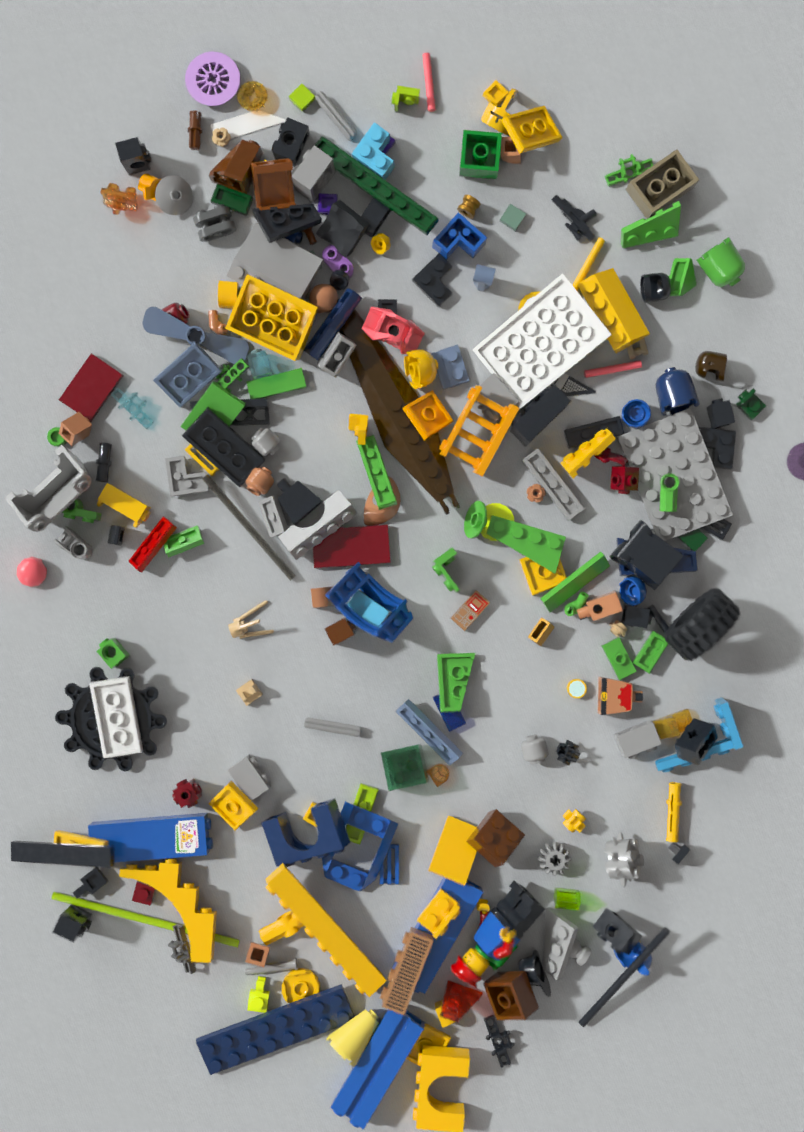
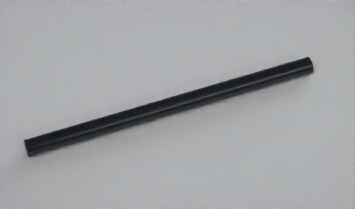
[579,927,671,1027]

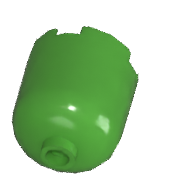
[696,237,745,287]

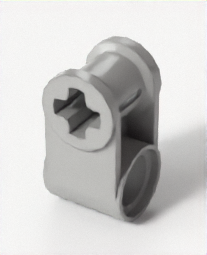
[54,526,93,560]

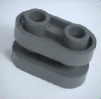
[193,204,236,242]

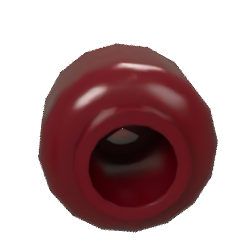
[162,302,190,324]

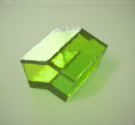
[553,888,581,911]

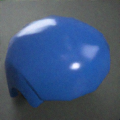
[622,399,651,429]
[619,577,647,606]

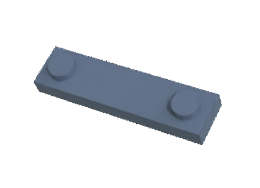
[395,699,463,766]

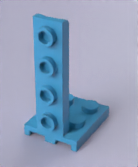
[655,697,743,772]

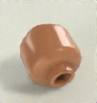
[246,467,274,496]

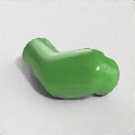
[564,592,589,616]

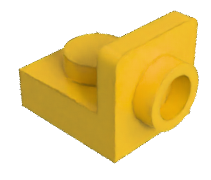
[349,414,368,445]

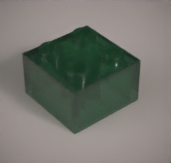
[381,744,429,791]

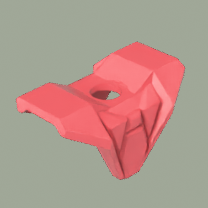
[362,306,425,355]

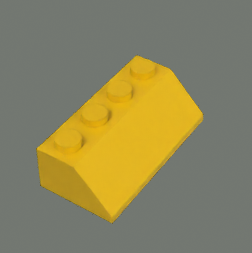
[577,268,650,354]

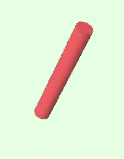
[423,53,436,112]
[584,360,642,378]

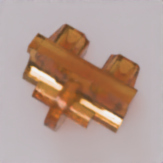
[100,183,138,215]

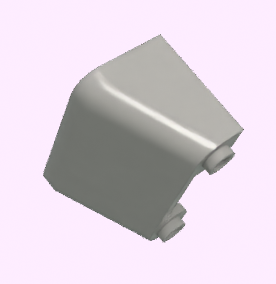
[5,445,92,532]

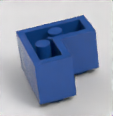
[432,212,487,260]

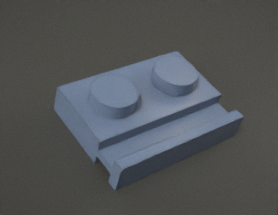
[431,344,470,390]

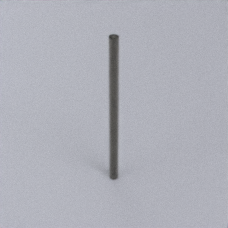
[202,474,296,581]

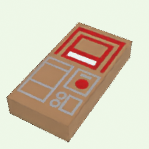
[451,590,490,631]

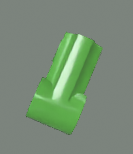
[659,474,679,512]

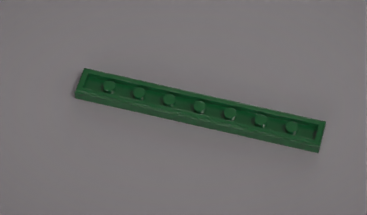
[315,136,439,236]

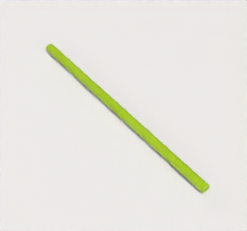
[51,892,240,948]

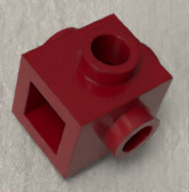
[610,466,639,494]
[172,778,202,808]

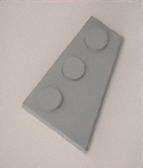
[543,907,579,980]

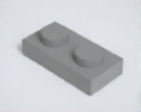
[258,495,288,538]

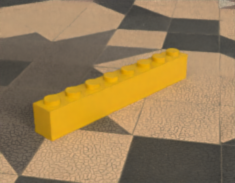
[265,863,387,998]

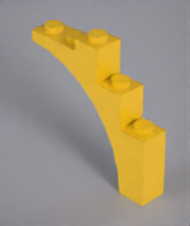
[119,858,217,963]

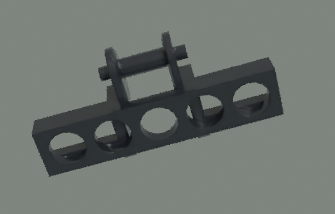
[484,1015,515,1068]

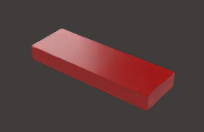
[128,516,177,573]

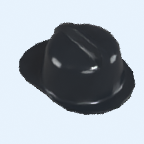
[518,949,551,997]

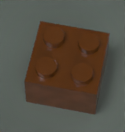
[466,809,525,867]
[483,971,539,1020]

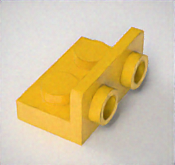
[417,888,461,938]

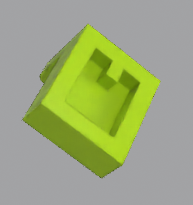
[391,85,420,112]

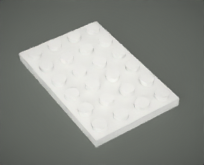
[473,273,612,409]

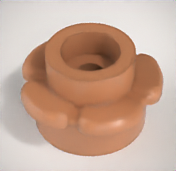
[526,484,545,503]

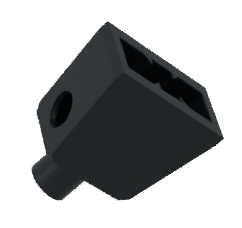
[277,478,323,525]

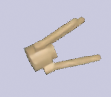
[228,600,274,639]

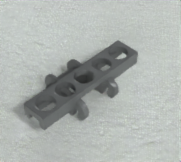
[168,924,196,974]

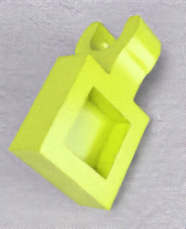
[247,976,270,1013]

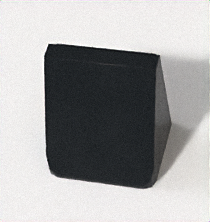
[108,525,125,546]

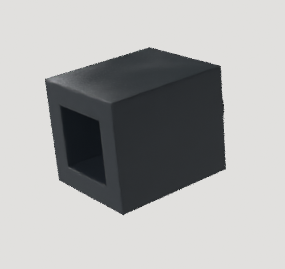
[706,398,735,429]
[621,606,652,628]

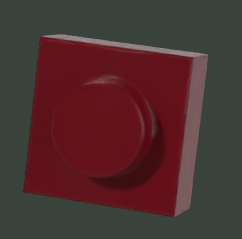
[132,881,156,906]

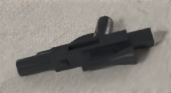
[552,195,597,242]

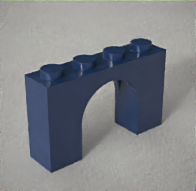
[261,798,351,867]

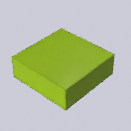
[289,83,315,112]

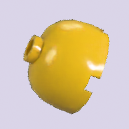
[404,349,439,389]

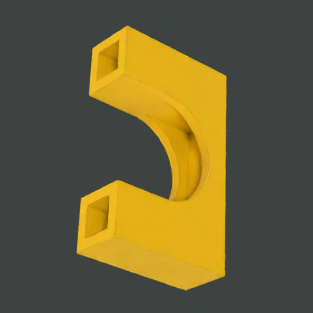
[413,1045,470,1132]

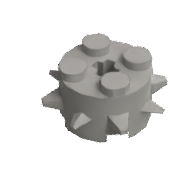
[604,832,644,887]

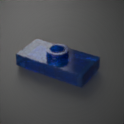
[433,694,466,732]

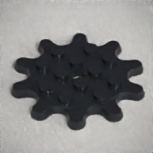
[55,667,167,772]

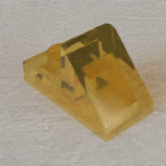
[651,708,692,739]

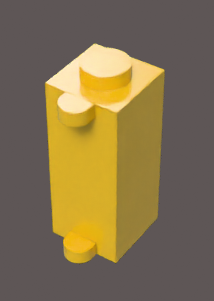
[97,483,151,528]

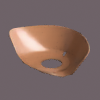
[364,476,401,526]

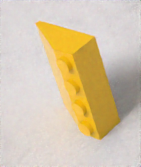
[225,274,318,361]

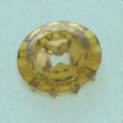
[237,81,268,112]

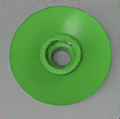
[464,501,487,539]

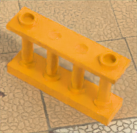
[439,386,519,477]

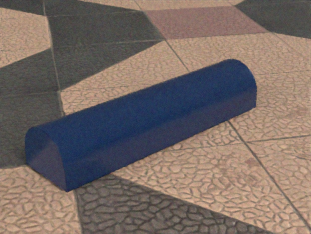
[304,288,363,361]

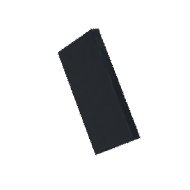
[182,407,266,488]

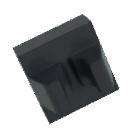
[668,843,691,864]

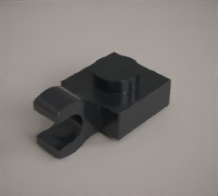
[73,866,109,899]

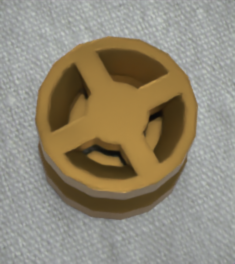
[457,195,481,219]

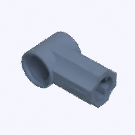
[473,264,496,291]

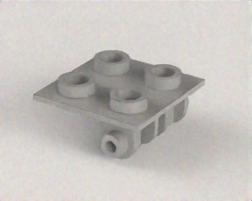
[465,373,519,424]

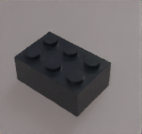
[510,385,571,447]

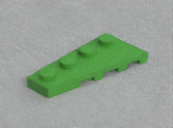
[486,515,566,574]

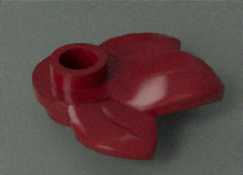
[594,447,628,467]

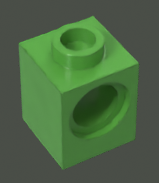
[96,638,130,669]

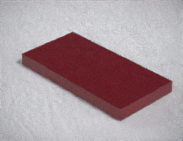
[313,525,391,568]

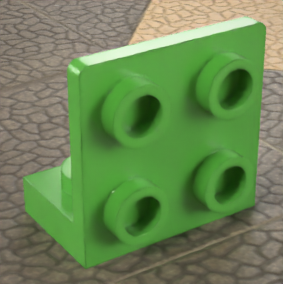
[432,547,460,593]

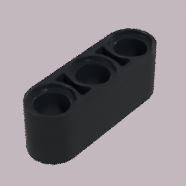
[361,185,402,238]

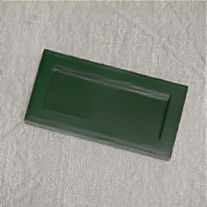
[211,184,253,216]

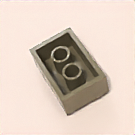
[626,149,699,219]

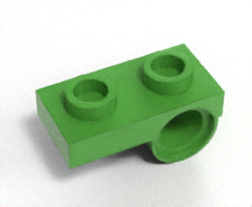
[62,498,102,523]

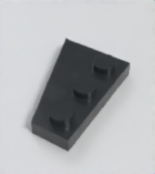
[252,204,322,243]

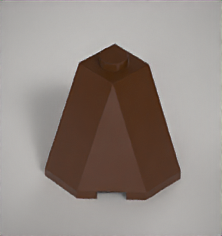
[209,140,263,194]

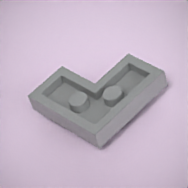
[165,456,210,497]

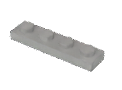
[522,448,584,521]

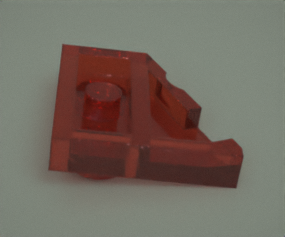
[440,980,483,1023]

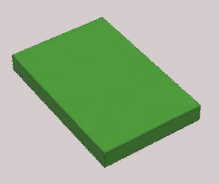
[180,381,245,430]

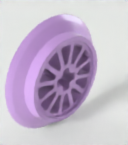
[185,52,240,106]

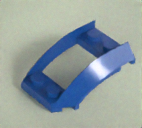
[325,562,413,643]
[322,801,399,891]

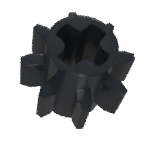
[556,740,581,766]

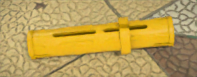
[666,782,682,842]

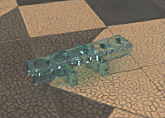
[110,387,154,429]

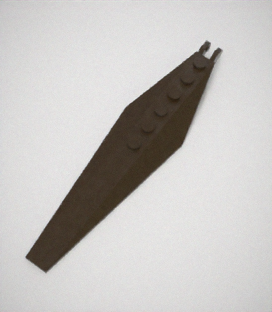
[331,299,460,515]

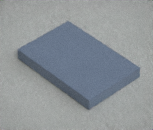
[153,341,222,408]

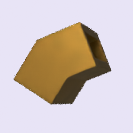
[528,617,555,646]

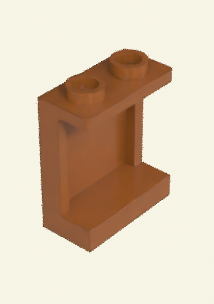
[251,158,296,210]

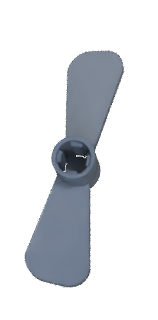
[142,306,249,364]

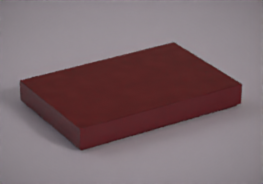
[59,353,124,422]

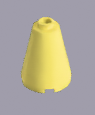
[326,1009,379,1067]

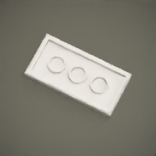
[90,676,143,758]

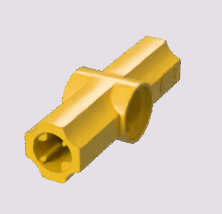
[259,911,305,946]

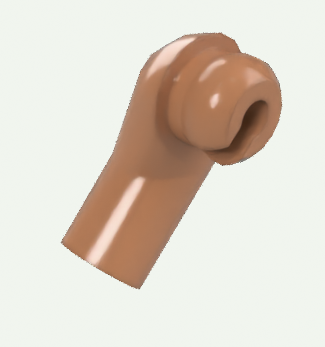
[208,310,228,335]

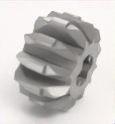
[538,842,571,876]

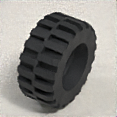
[665,588,740,661]

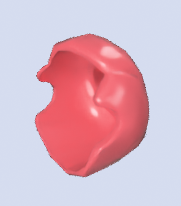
[17,557,47,587]

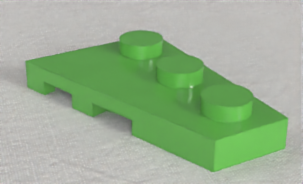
[621,201,681,248]
[437,653,475,713]

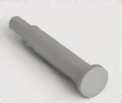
[245,958,298,975]

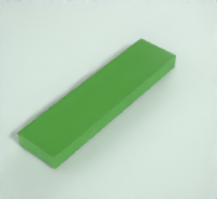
[356,435,397,510]
[540,552,610,613]

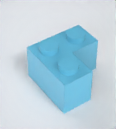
[352,122,395,181]
[347,590,389,627]

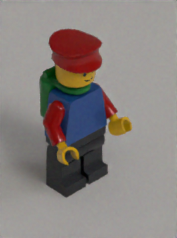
[451,880,545,988]

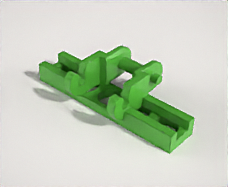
[605,154,653,187]
[216,358,250,392]

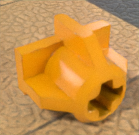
[138,173,162,201]

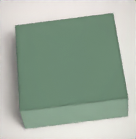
[500,203,526,231]

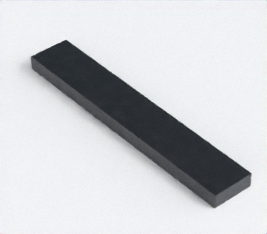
[11,841,114,867]

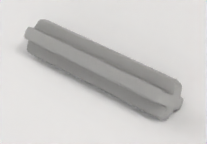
[315,92,356,141]
[304,717,361,737]

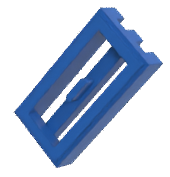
[380,844,399,884]

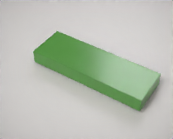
[246,368,307,399]

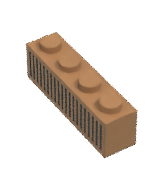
[380,927,433,1015]

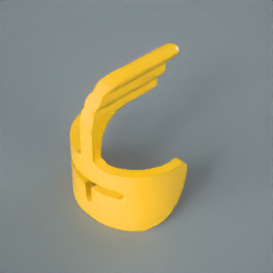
[481,88,518,135]

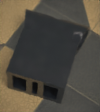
[610,520,683,591]

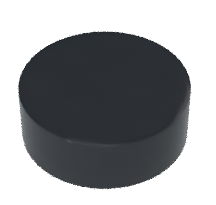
[330,270,350,290]

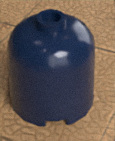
[655,367,700,416]

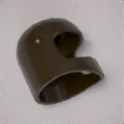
[695,351,727,382]

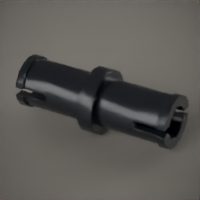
[96,442,112,482]

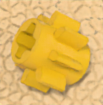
[563,809,586,833]

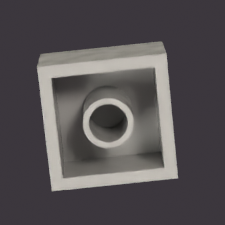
[291,145,335,203]

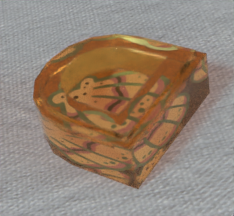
[426,763,449,787]

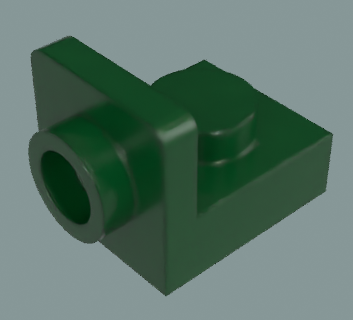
[735,388,766,420]

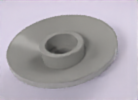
[155,175,193,215]

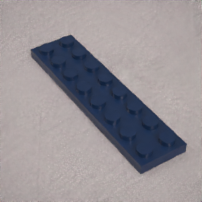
[196,984,355,1075]

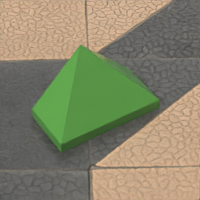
[669,258,697,296]

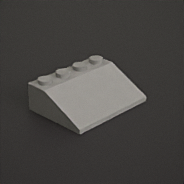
[227,223,324,301]

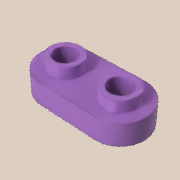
[322,245,354,278]

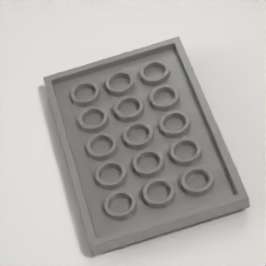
[617,408,733,541]

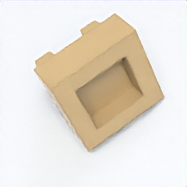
[236,679,263,706]

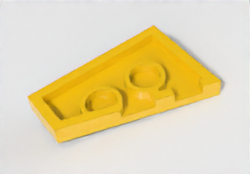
[560,428,616,479]

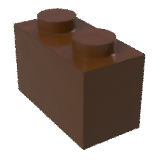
[324,617,357,646]

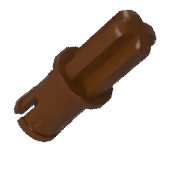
[187,110,203,151]

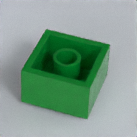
[459,130,502,179]

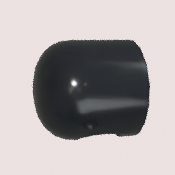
[640,272,672,303]

